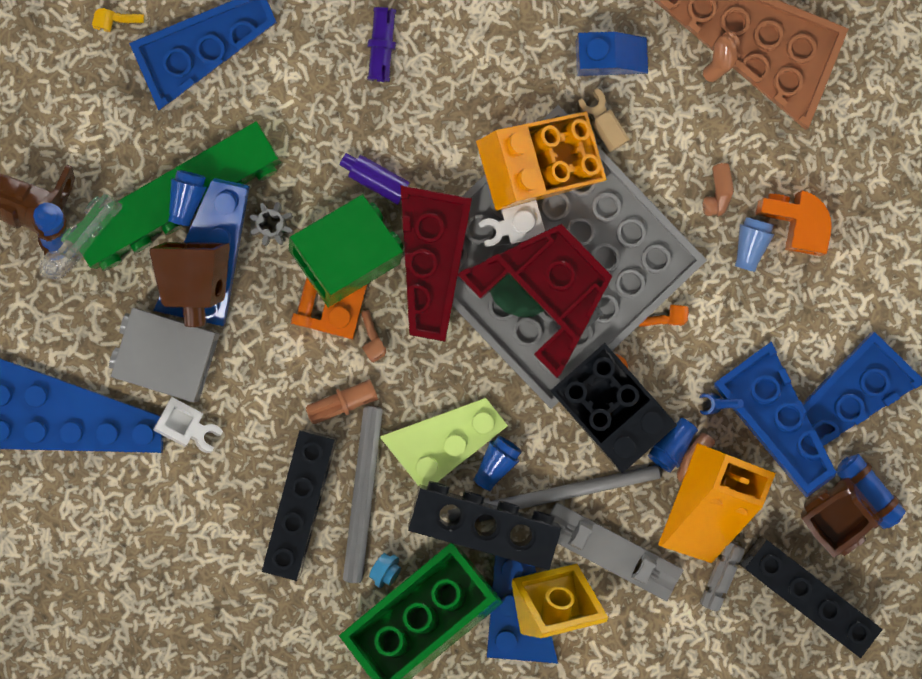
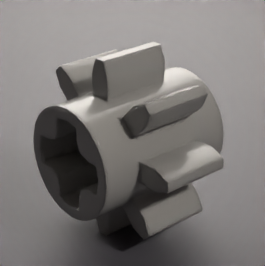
[250,202,294,246]

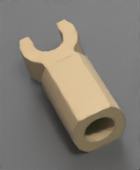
[577,88,630,153]

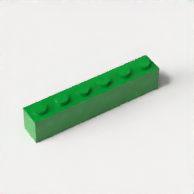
[68,121,282,271]

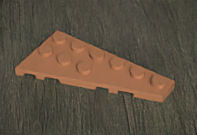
[653,0,849,130]

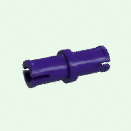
[367,7,397,82]

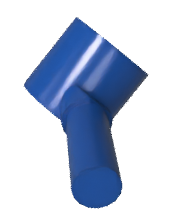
[699,393,744,415]

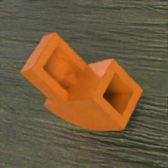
[755,190,832,256]

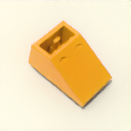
[476,111,607,211]
[658,443,776,563]

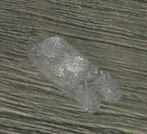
[38,193,123,280]

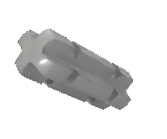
[700,542,744,611]

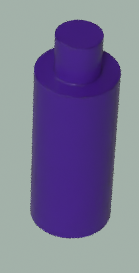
[339,153,411,205]

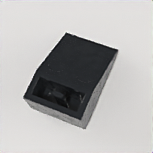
[550,343,677,473]

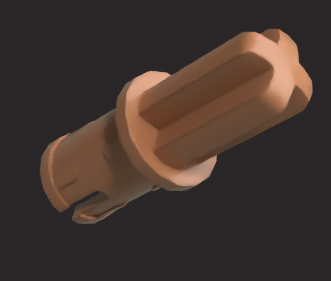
[306,379,378,424]

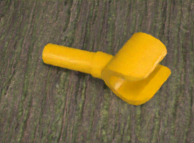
[92,8,144,32]

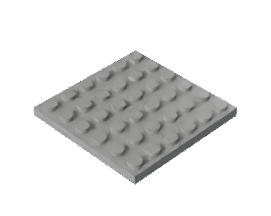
[403,105,707,409]

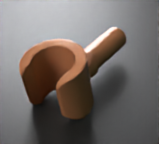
[361,310,386,363]

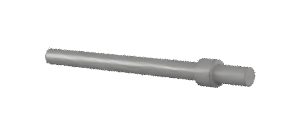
[448,465,660,522]

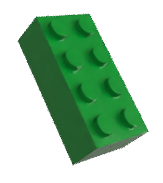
[339,543,503,679]

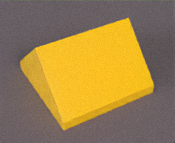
[511,564,608,638]

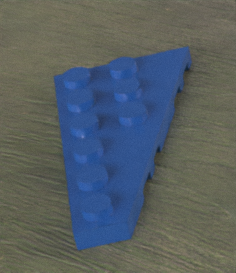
[0,358,163,453]

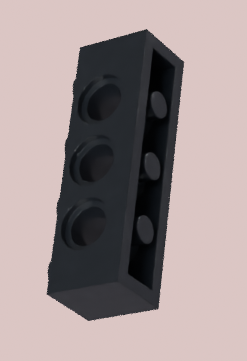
[262,429,338,581]
[408,481,562,570]
[738,536,883,658]

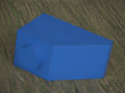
[576,32,648,76]

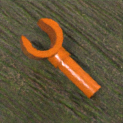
[639,305,689,327]

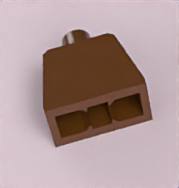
[150,242,230,327]

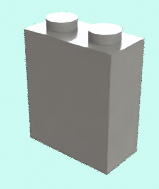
[109,308,220,403]

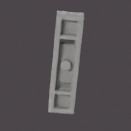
[550,502,683,601]

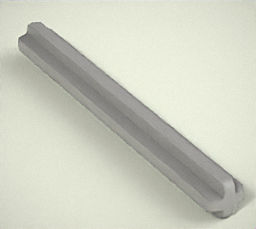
[343,406,383,583]

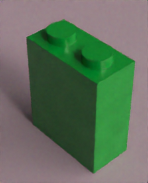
[288,194,404,308]

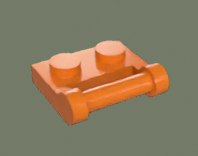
[291,277,368,339]

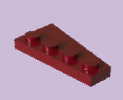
[400,185,472,342]

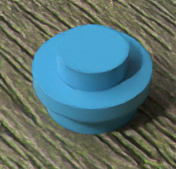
[369,553,401,588]

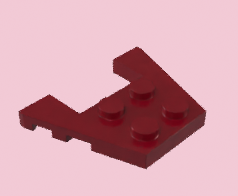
[458,224,612,378]

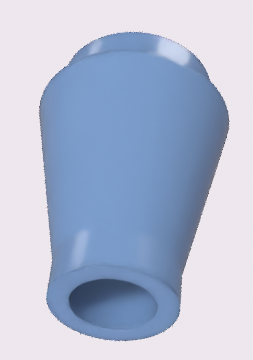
[735,217,775,272]

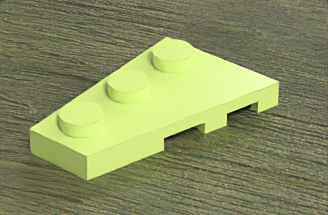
[380,398,508,486]

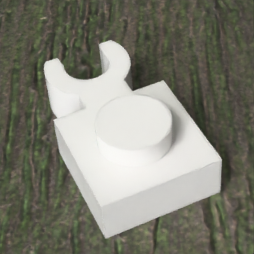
[479,200,545,247]
[153,397,223,453]

